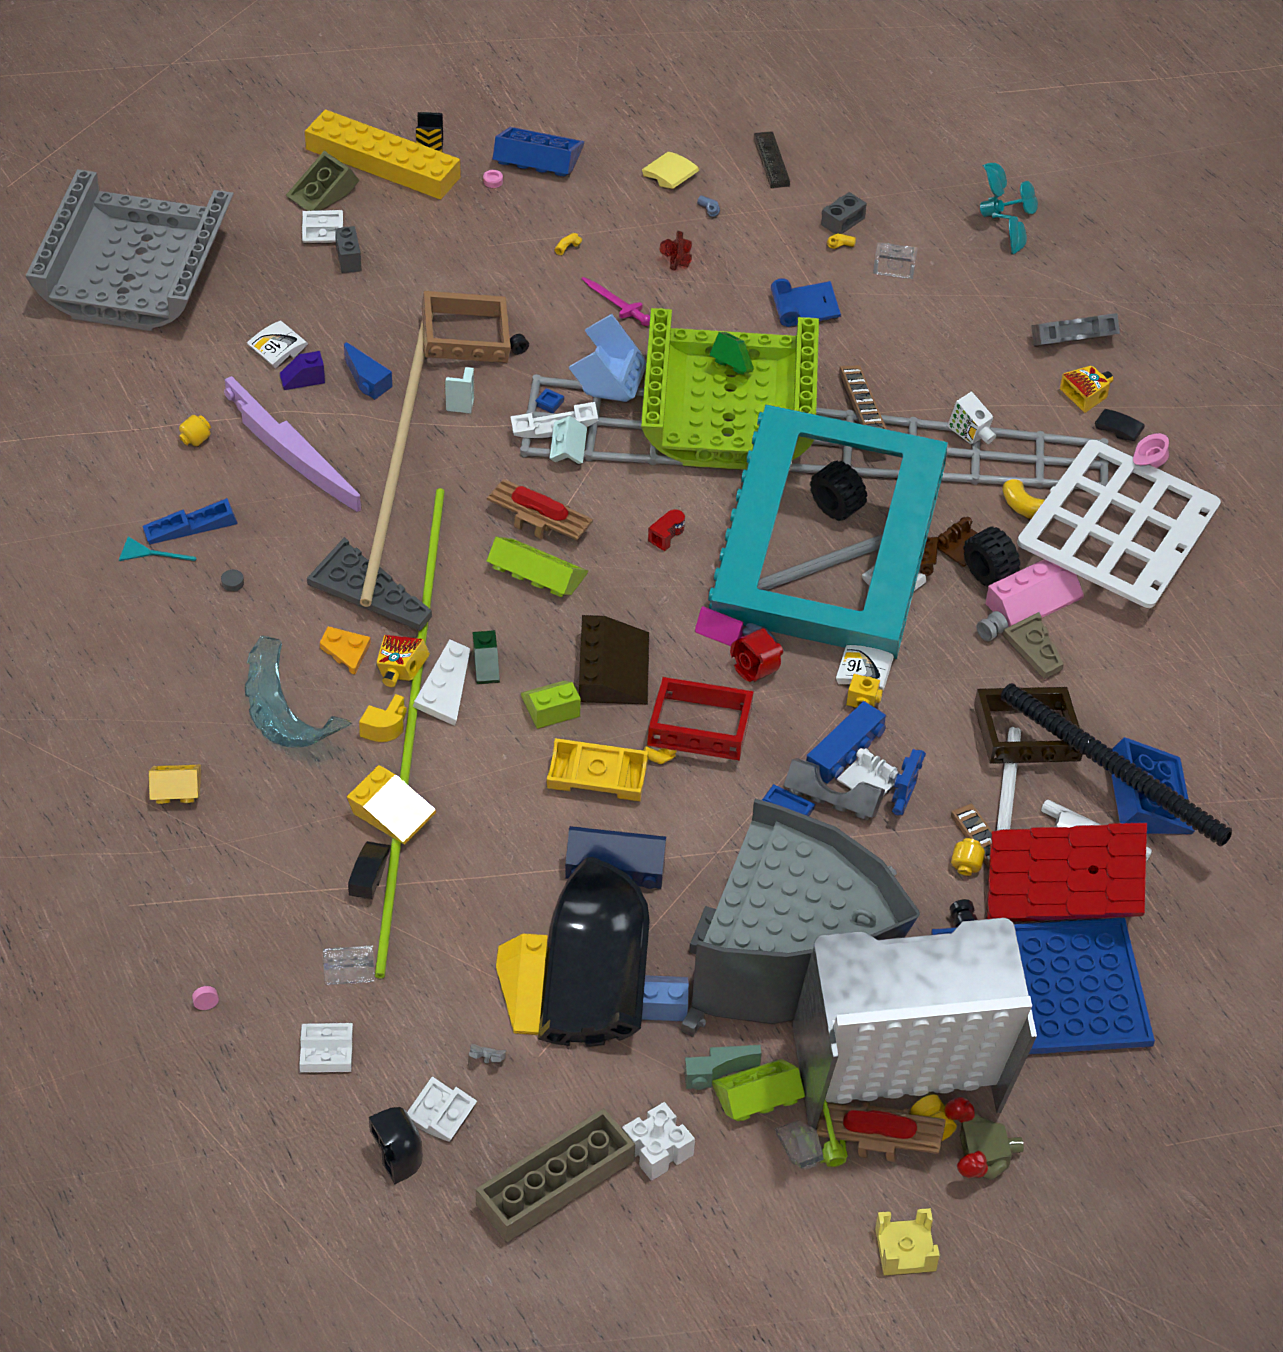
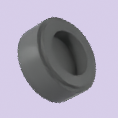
[221,569,244,591]

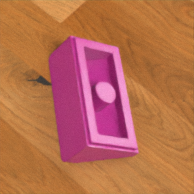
[695,606,743,646]

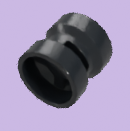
[949,899,978,928]

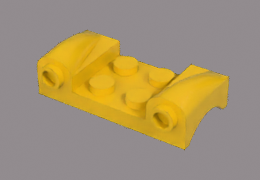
[547,738,648,802]

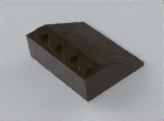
[579,615,649,705]

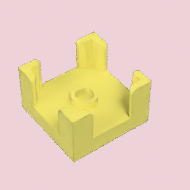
[875,1208,940,1275]

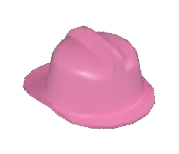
[1133,433,1169,468]

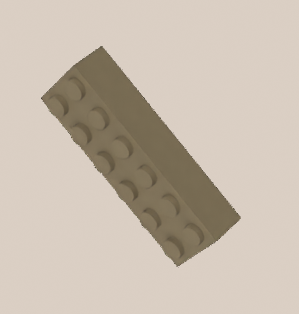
[476,1108,635,1242]

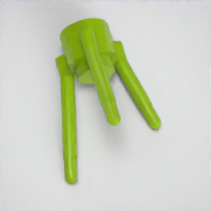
[802,1100,848,1167]

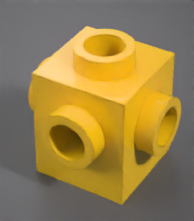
[846,674,883,708]

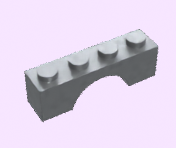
[1031,313,1120,346]
[784,758,885,820]

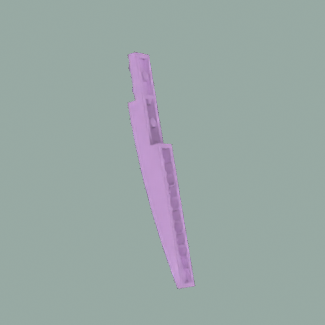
[224,376,361,512]

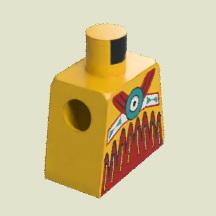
[1060,366,1114,413]
[377,635,430,687]

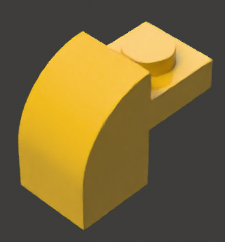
[359,694,407,742]

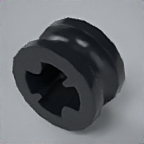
[510,334,529,355]

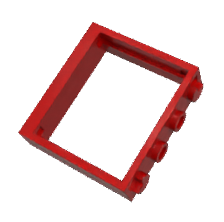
[647,677,754,761]

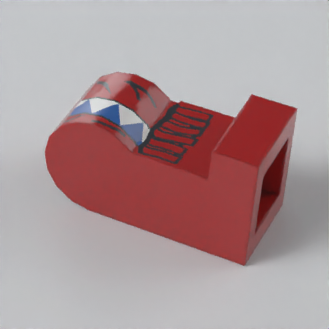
[648,509,685,551]

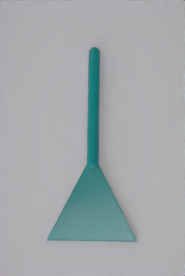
[119,536,197,561]

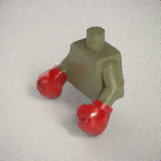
[944,1097,1024,1180]

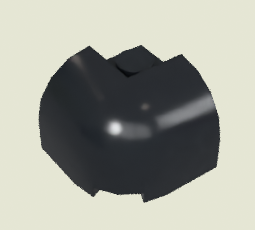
[369,1107,423,1185]

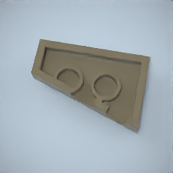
[1003,612,1064,679]

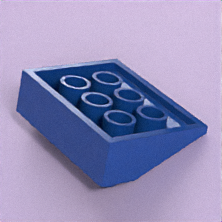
[492,127,585,176]
[1111,737,1195,834]

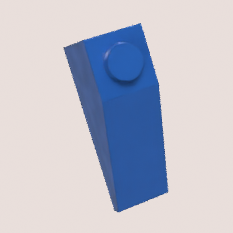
[344,342,393,400]

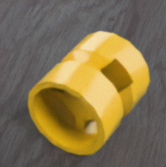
[911,1094,957,1141]

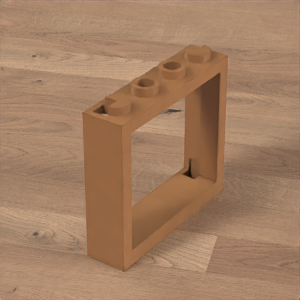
[421,291,511,363]

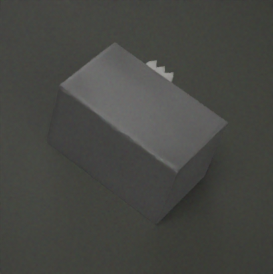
[681,1007,706,1037]

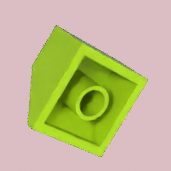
[521,681,581,729]

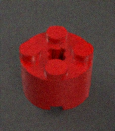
[730,628,783,682]

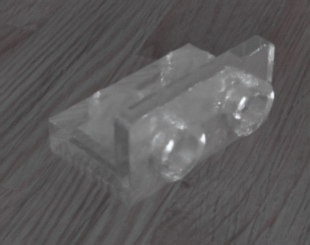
[323,945,375,985]

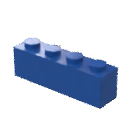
[806,701,886,784]

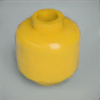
[179,415,211,447]
[951,838,985,876]

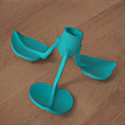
[980,163,1038,254]

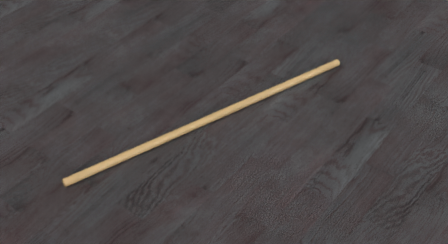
[360,312,434,607]

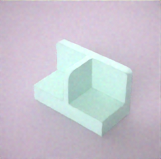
[445,367,474,413]
[550,416,587,464]

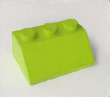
[712,1059,805,1121]

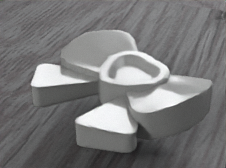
[469,1044,506,1063]

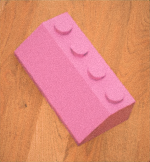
[985,559,1084,627]

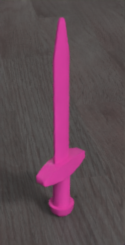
[582,277,650,326]

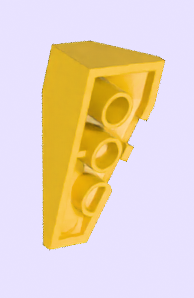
[496,933,548,1035]

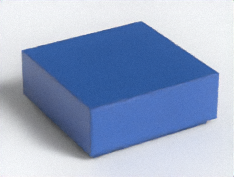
[535,388,564,413]

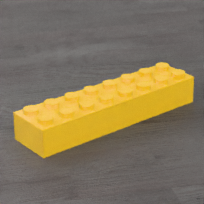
[305,109,461,200]

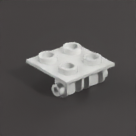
[837,748,902,796]

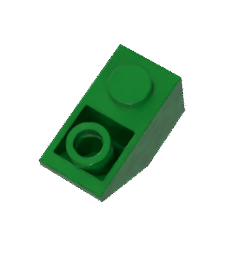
[709,332,754,375]

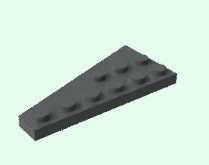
[307,537,432,631]

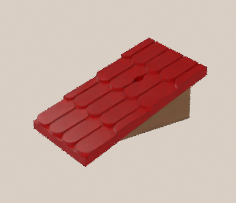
[986,823,1147,922]

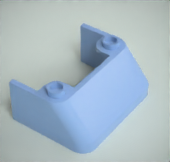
[569,314,646,402]

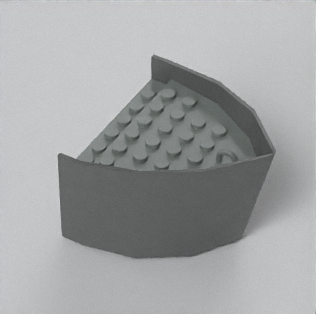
[689,798,920,1024]

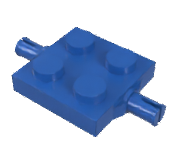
[892,749,926,816]

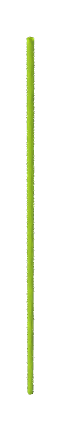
[375,488,445,979]

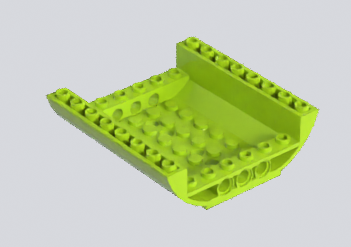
[641,308,819,470]

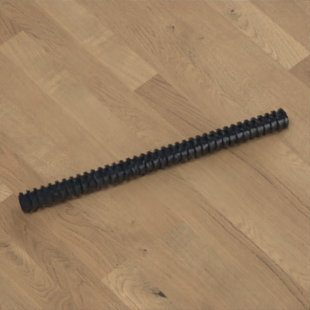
[1001,683,1232,847]

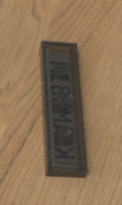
[754,131,790,188]

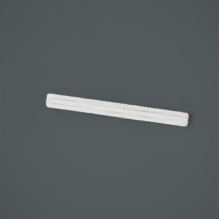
[997,727,1021,830]

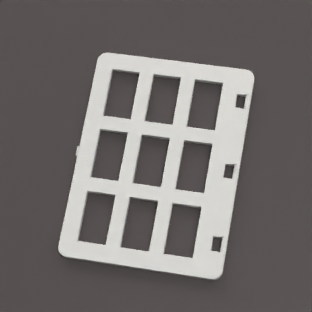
[1017,440,1221,608]

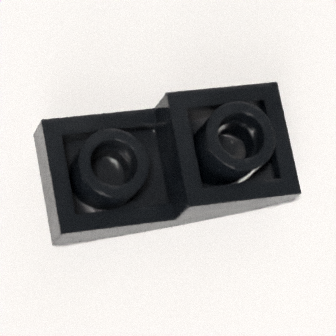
[1095,409,1145,441]

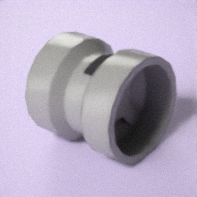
[976,611,1008,641]

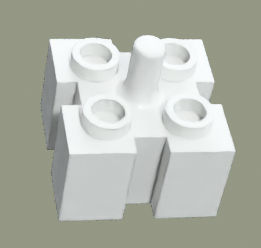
[622,1102,695,1181]

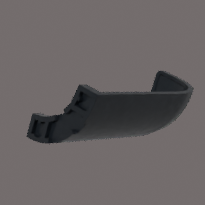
[538,857,650,1047]

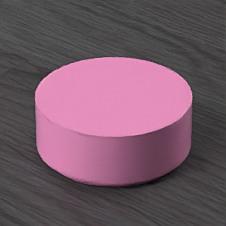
[483,170,503,188]
[192,986,219,1010]

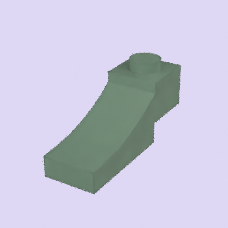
[684,1045,761,1090]

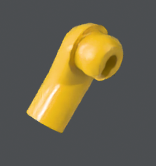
[554,233,582,255]
[827,233,856,249]
[643,746,677,764]

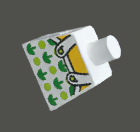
[947,391,996,444]

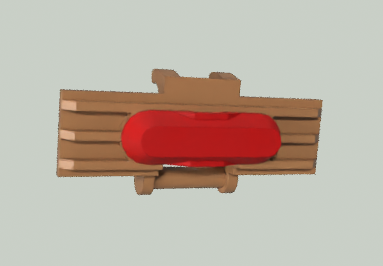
[487,479,593,540]
[816,1102,946,1162]

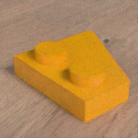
[320,626,371,674]

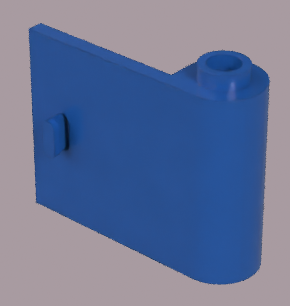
[771,278,841,327]

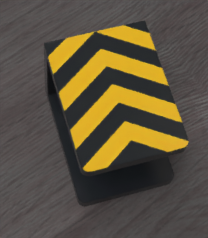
[416,112,444,152]

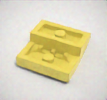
[642,152,699,189]

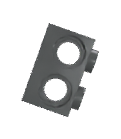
[821,192,867,234]
[335,226,362,273]

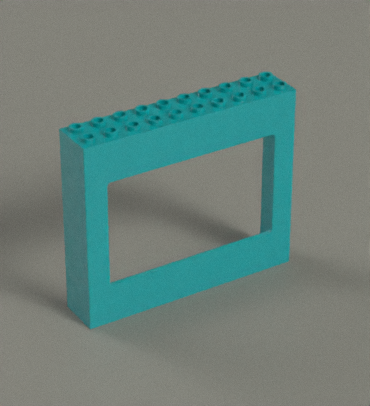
[708,405,948,659]

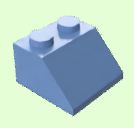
[642,975,689,1021]

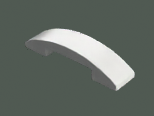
[511,402,598,438]

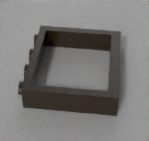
[974,687,1082,764]

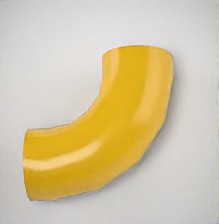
[1002,479,1046,519]

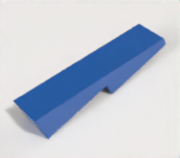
[143,498,238,545]

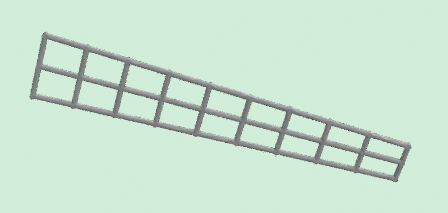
[520,374,1109,490]

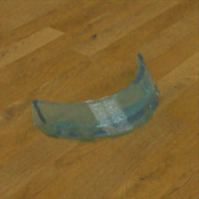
[245,635,352,748]

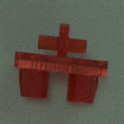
[659,231,692,270]

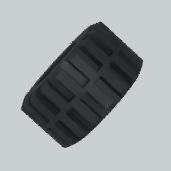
[810,460,868,521]
[963,526,1020,587]

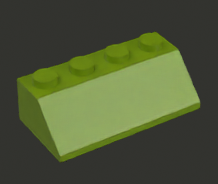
[486,536,588,597]

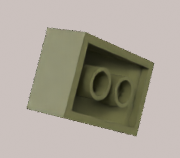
[286,151,360,211]

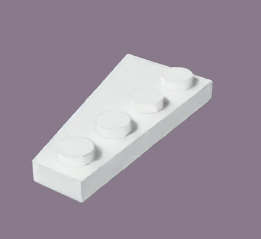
[413,639,470,726]

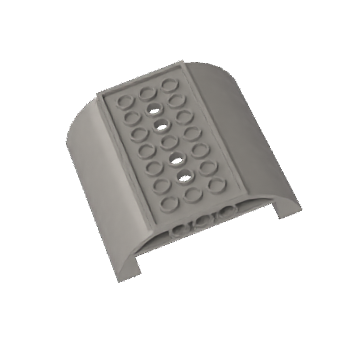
[26,169,234,331]

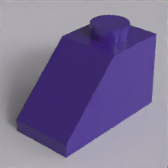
[280,351,325,390]

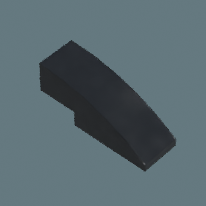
[348,841,391,900]

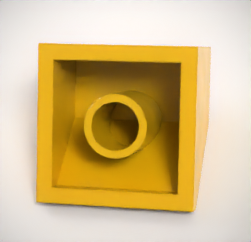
[149,764,201,804]

